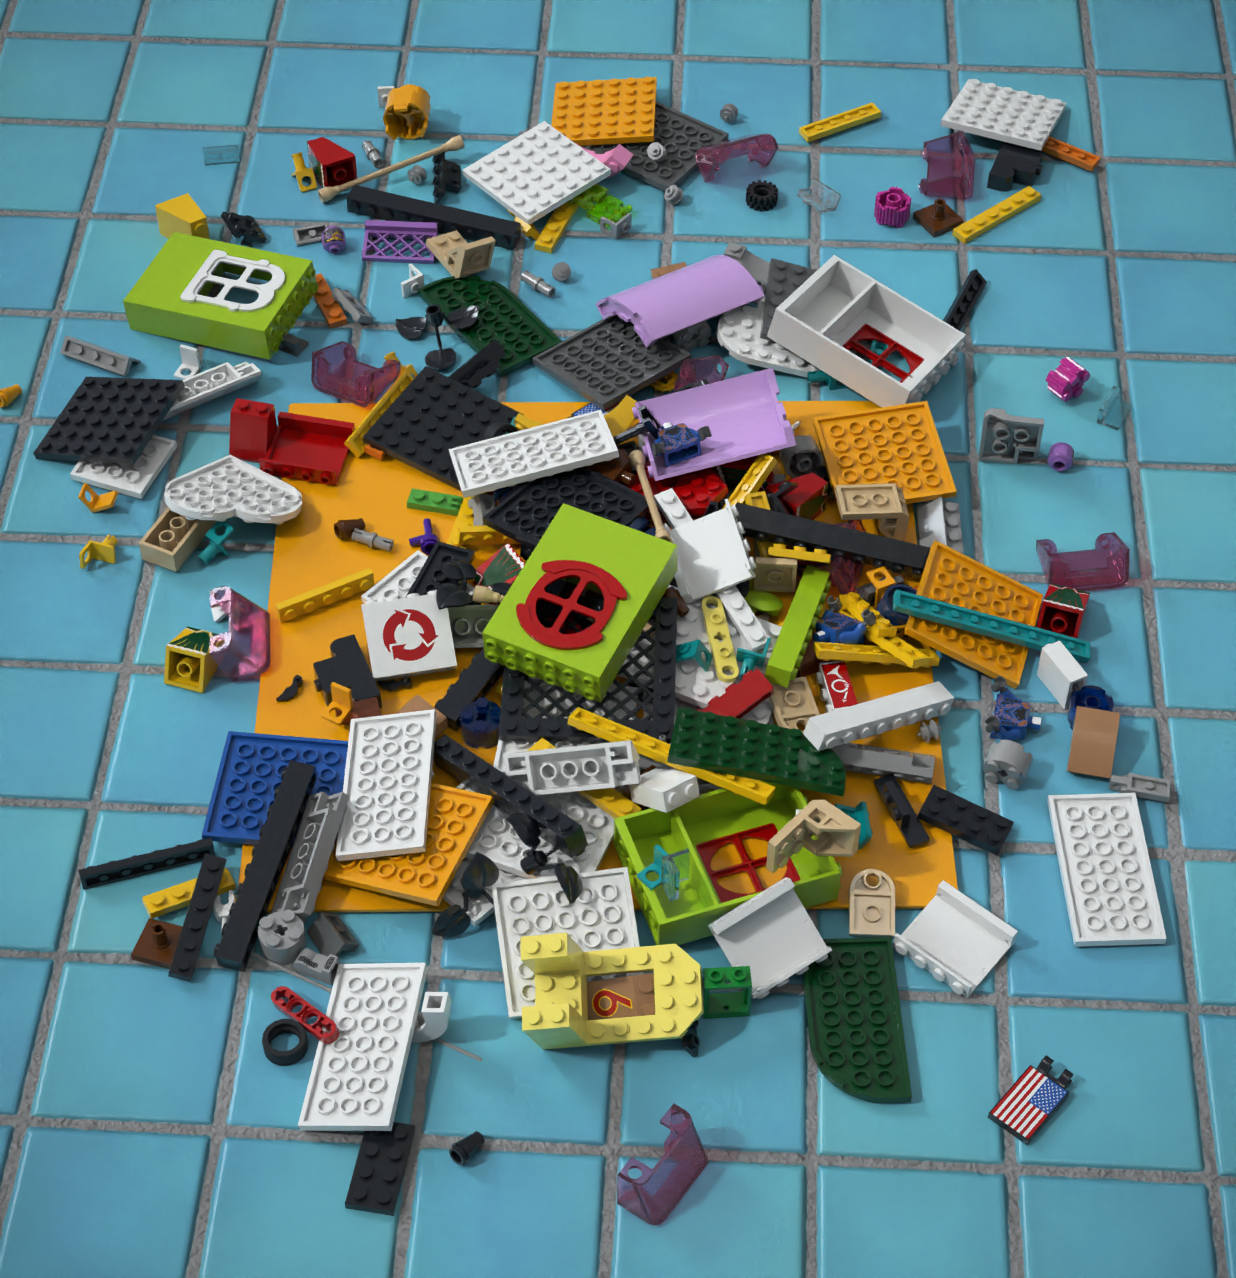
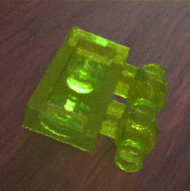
[567,184,609,211]
[586,195,632,228]

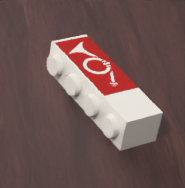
[816,661,858,713]

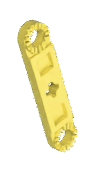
[701,596,739,683]

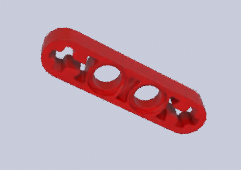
[271,986,340,1044]

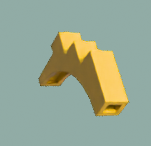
[513,395,637,437]

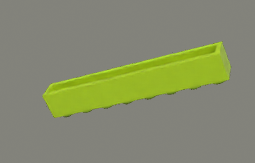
[764,565,832,688]

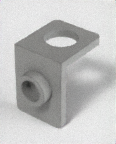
[600,213,632,239]

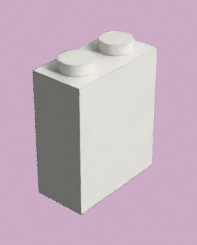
[1037,641,1088,710]
[629,765,700,813]

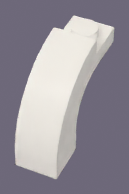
[412,992,452,1043]

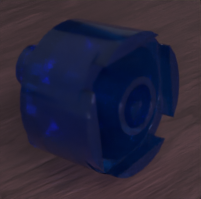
[1067,685,1114,730]
[460,697,501,749]

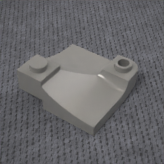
[724,242,770,295]
[978,408,1044,464]

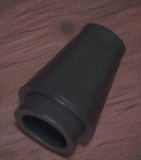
[449,1131,485,1165]

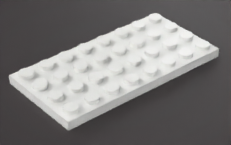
[449,410,619,498]
[336,709,437,861]
[1047,793,1167,947]
[298,963,428,1131]

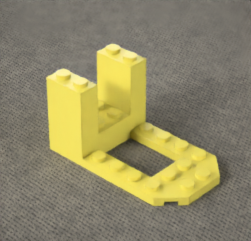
[520,933,704,1050]

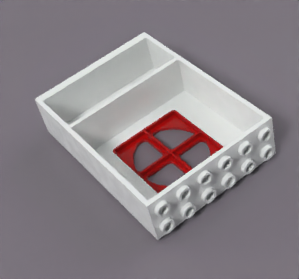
[767,255,966,407]

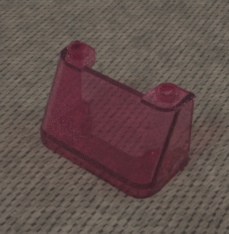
[919,131,975,200]
[695,134,778,183]
[311,341,401,407]
[1036,532,1130,591]

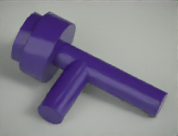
[409,518,440,555]

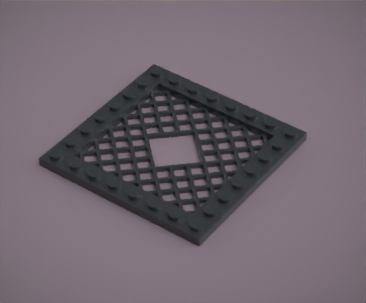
[499,596,678,743]

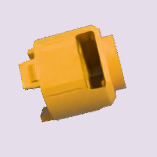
[383,84,431,140]

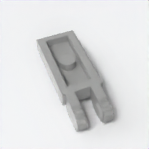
[332,288,373,324]

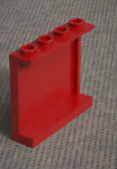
[259,412,355,486]

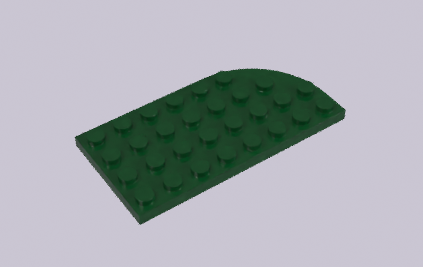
[418,275,562,377]
[667,707,846,797]
[802,937,912,1103]

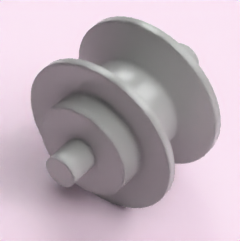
[720,103,739,123]
[647,142,666,162]
[407,165,427,185]
[664,185,683,205]
[552,262,571,281]
[917,720,942,743]

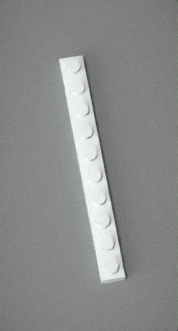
[654,488,771,652]

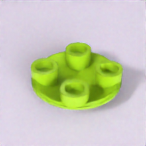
[744,590,783,616]

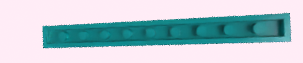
[893,589,1091,663]

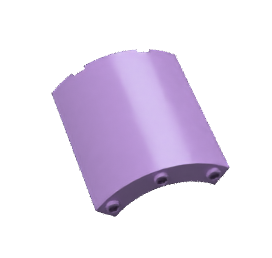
[595,255,765,348]
[632,368,796,481]

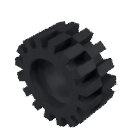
[746,180,778,212]

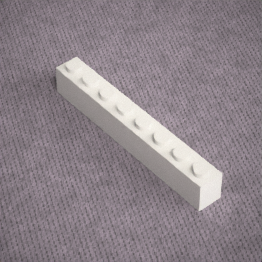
[803,681,954,751]

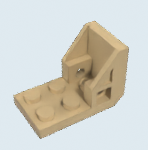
[426,230,496,279]
[835,483,909,541]
[754,540,797,592]
[766,800,861,873]

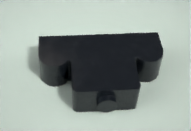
[987,142,1043,192]
[313,634,382,708]

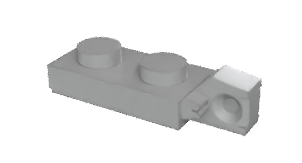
[1109,773,1172,803]

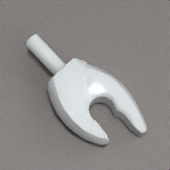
[213,890,236,933]

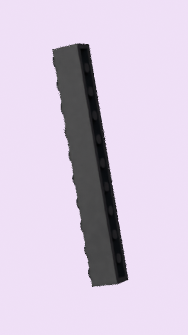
[346,185,521,250]
[736,502,931,578]
[434,579,575,732]
[433,735,588,858]
[214,760,318,972]

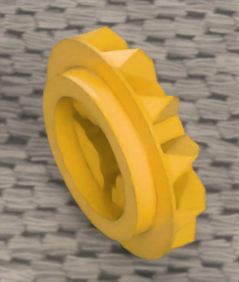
[650,371,680,393]

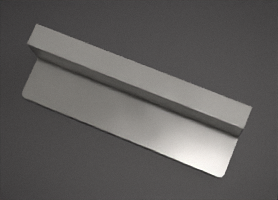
[60,335,139,376]

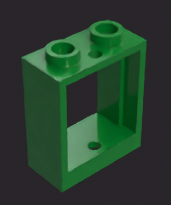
[702,966,752,1019]

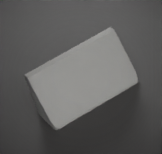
[292,221,329,246]

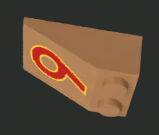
[587,973,655,1020]

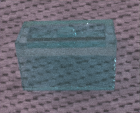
[203,145,240,166]
[1097,386,1133,430]
[661,849,690,901]

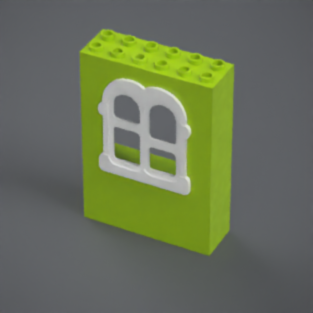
[123,232,318,360]

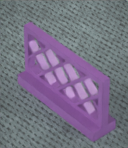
[361,220,438,264]

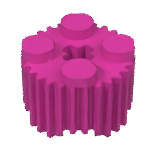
[874,186,912,228]
[1045,357,1091,402]

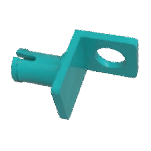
[807,370,849,390]
[198,521,234,565]
[736,638,771,680]

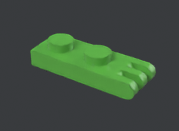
[407,488,464,516]

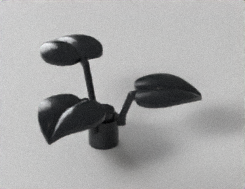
[396,304,479,370]
[436,559,512,610]
[505,813,585,904]
[431,852,499,937]

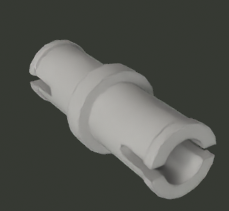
[362,140,384,168]
[520,270,556,298]
[352,528,394,552]

